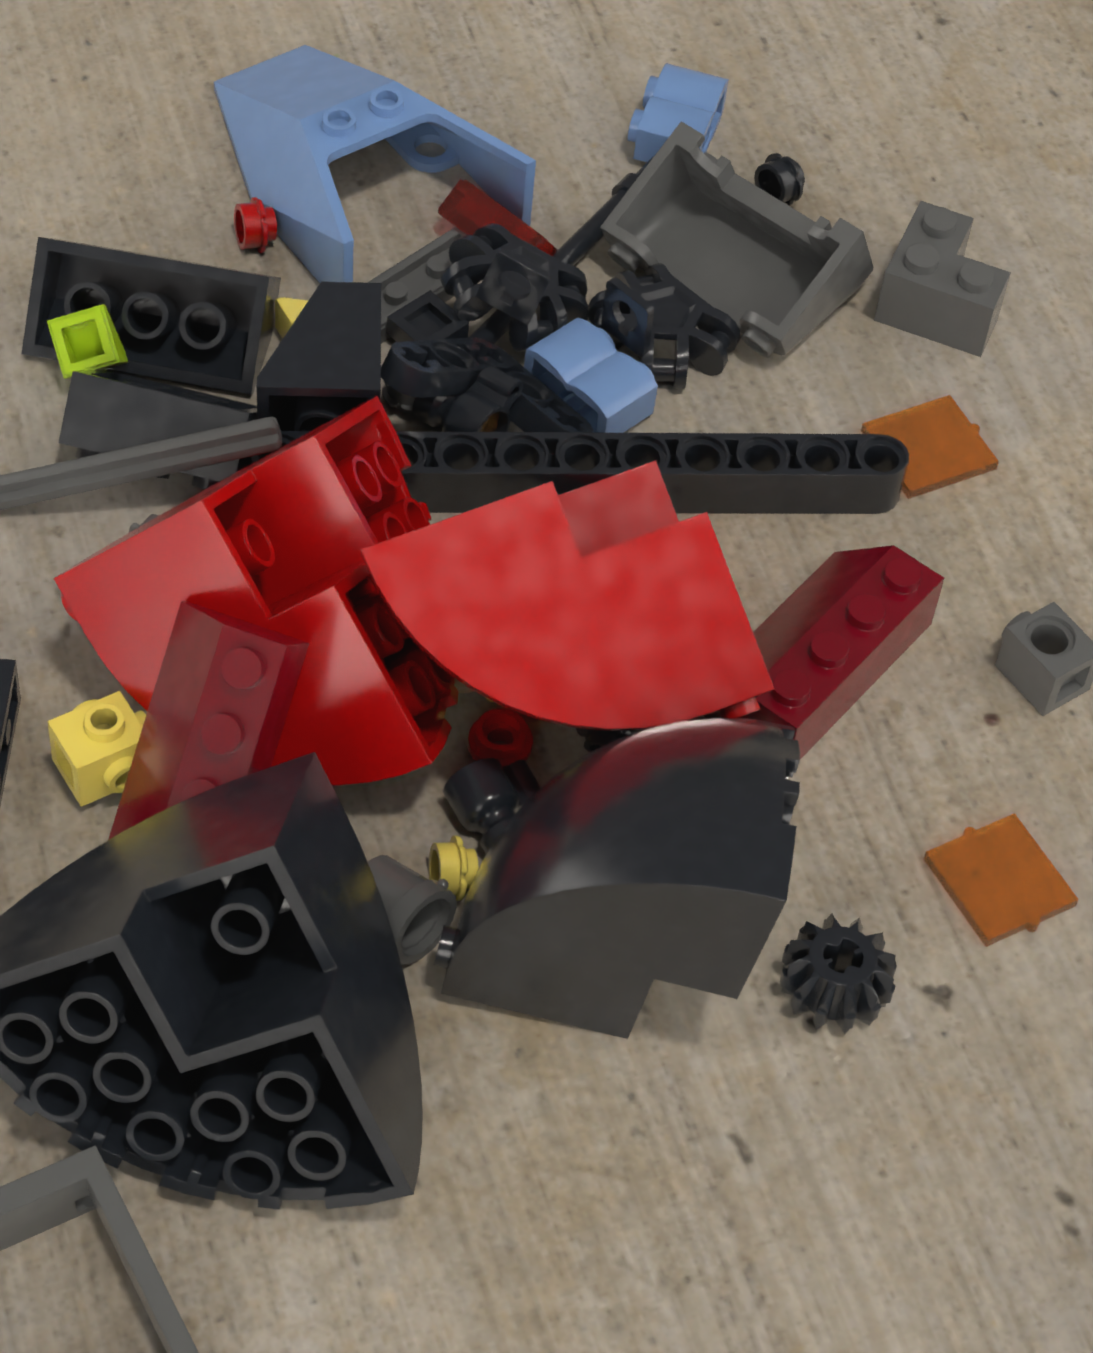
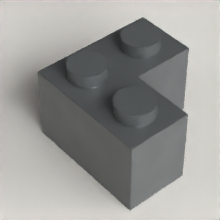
[874,201,1011,357]

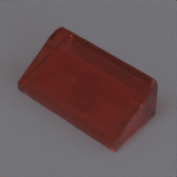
[438,179,557,256]

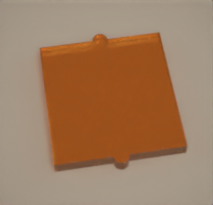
[861,395,999,499]
[924,813,1079,947]

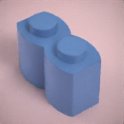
[627,63,729,162]
[524,318,658,433]

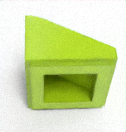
[47,304,128,379]

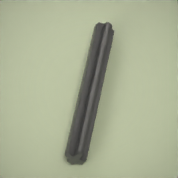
[0,417,282,510]

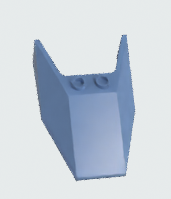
[214,45,536,283]

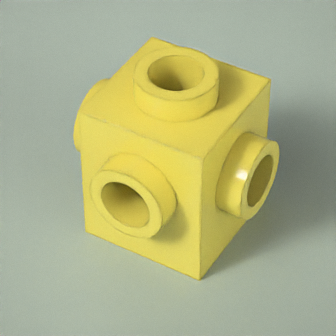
[47,691,146,807]

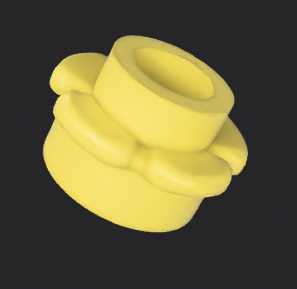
[429,835,479,901]

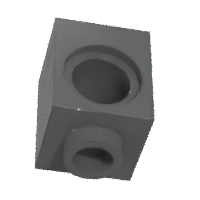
[995,602,1093,716]

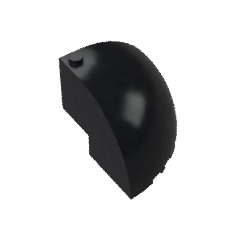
[434,717,800,1039]
[0,752,423,1209]

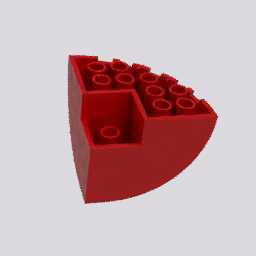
[53,396,459,785]
[361,460,775,731]

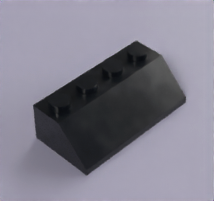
[21,237,281,394]

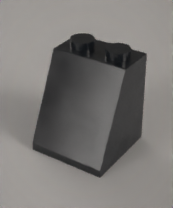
[256,281,382,431]

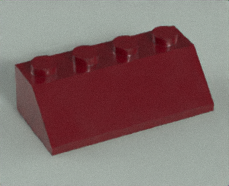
[704,545,945,759]
[108,601,309,840]

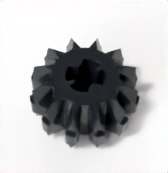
[780,913,897,1034]

